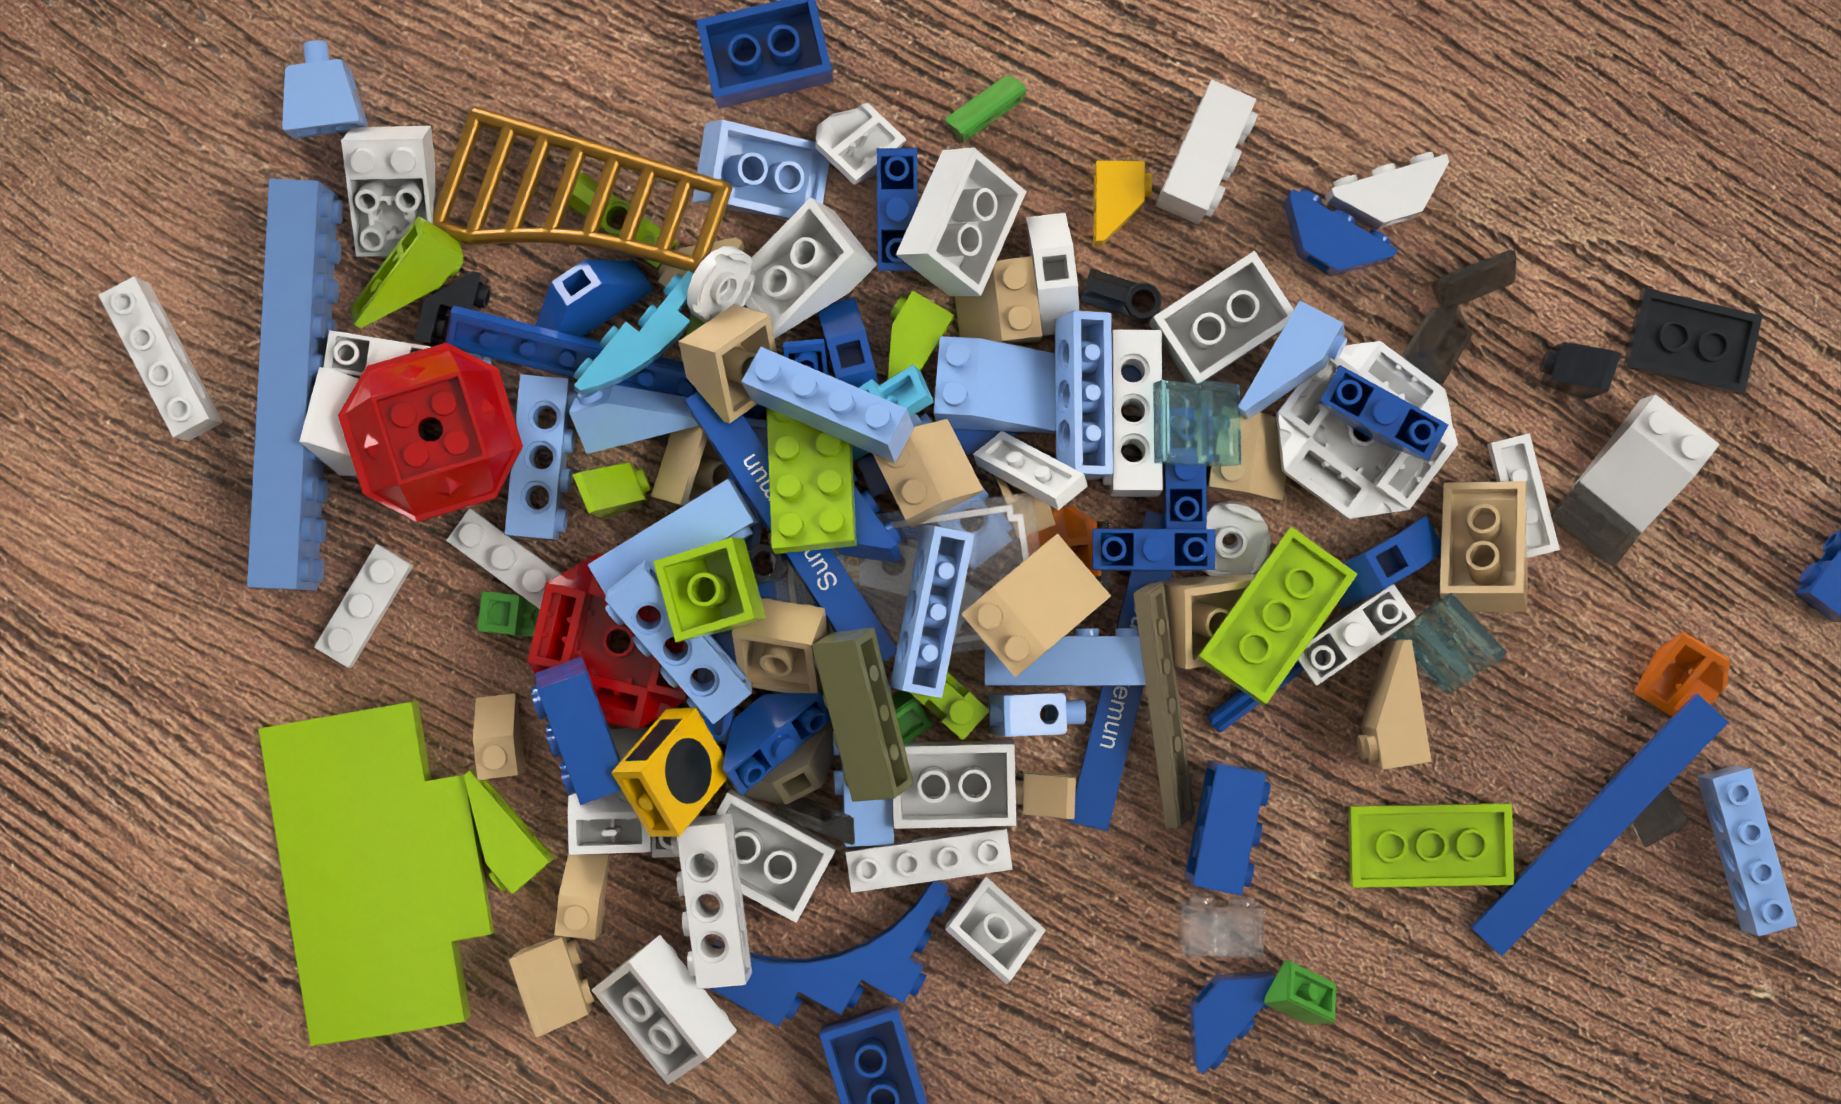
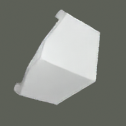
[815,103,907,185]

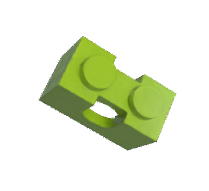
[910,671,990,741]

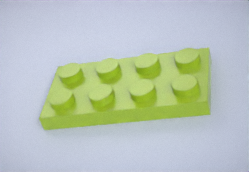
[767,408,857,554]
[1197,527,1357,706]
[1348,803,1514,888]

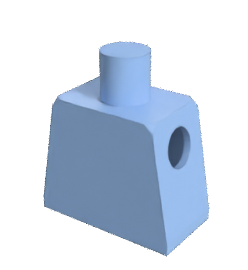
[282,40,368,139]
[988,692,1086,737]

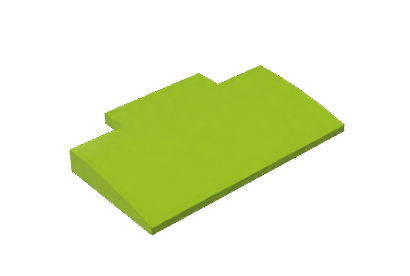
[258,701,494,1046]

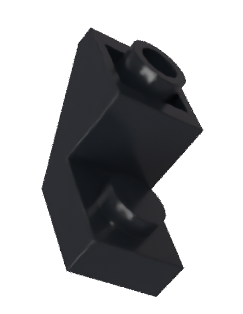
[414,271,491,346]

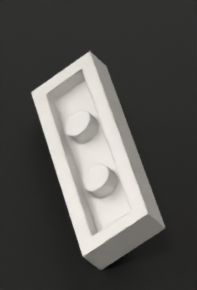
[973,431,1088,510]
[1487,433,1560,558]
[446,508,561,609]
[314,544,414,668]

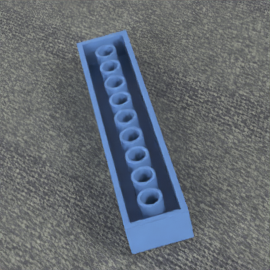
[247,179,343,591]

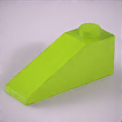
[350,216,464,329]
[888,291,954,380]
[573,462,652,520]
[464,769,555,894]

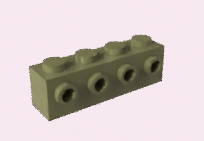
[812,627,914,802]

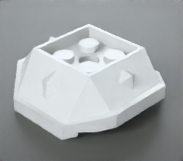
[1276,341,1458,520]

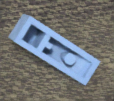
[1238,301,1347,419]
[569,385,699,454]

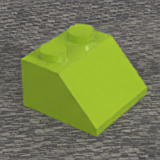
[653,537,767,642]

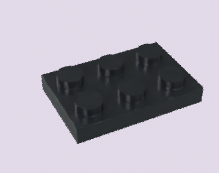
[1623,288,1763,395]

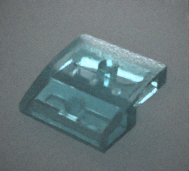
[1153,380,1241,466]
[1393,593,1507,694]

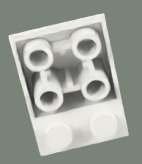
[341,126,436,257]
[568,727,652,855]

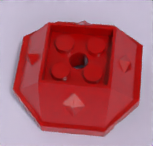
[338,343,523,523]
[527,553,695,730]

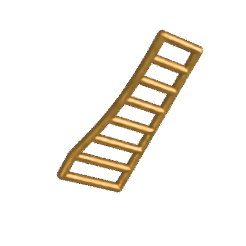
[433,107,732,273]

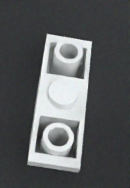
[1325,152,1449,230]
[1026,213,1079,336]
[323,330,430,379]
[1298,584,1416,686]

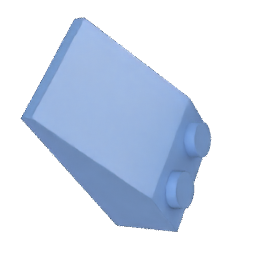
[692,120,830,220]
[934,336,1056,434]

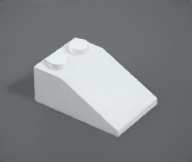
[745,197,877,339]
[1568,394,1720,542]

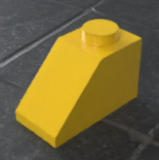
[1093,161,1152,247]

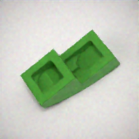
[477,591,540,637]

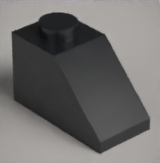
[1539,342,1622,400]

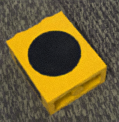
[611,708,728,837]

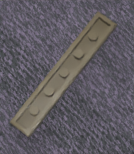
[1133,582,1195,828]

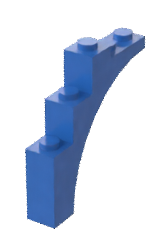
[709,880,951,1027]

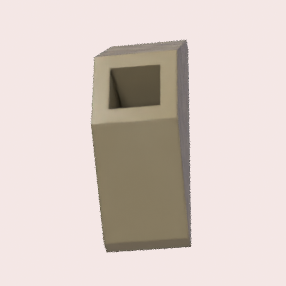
[728,720,838,805]

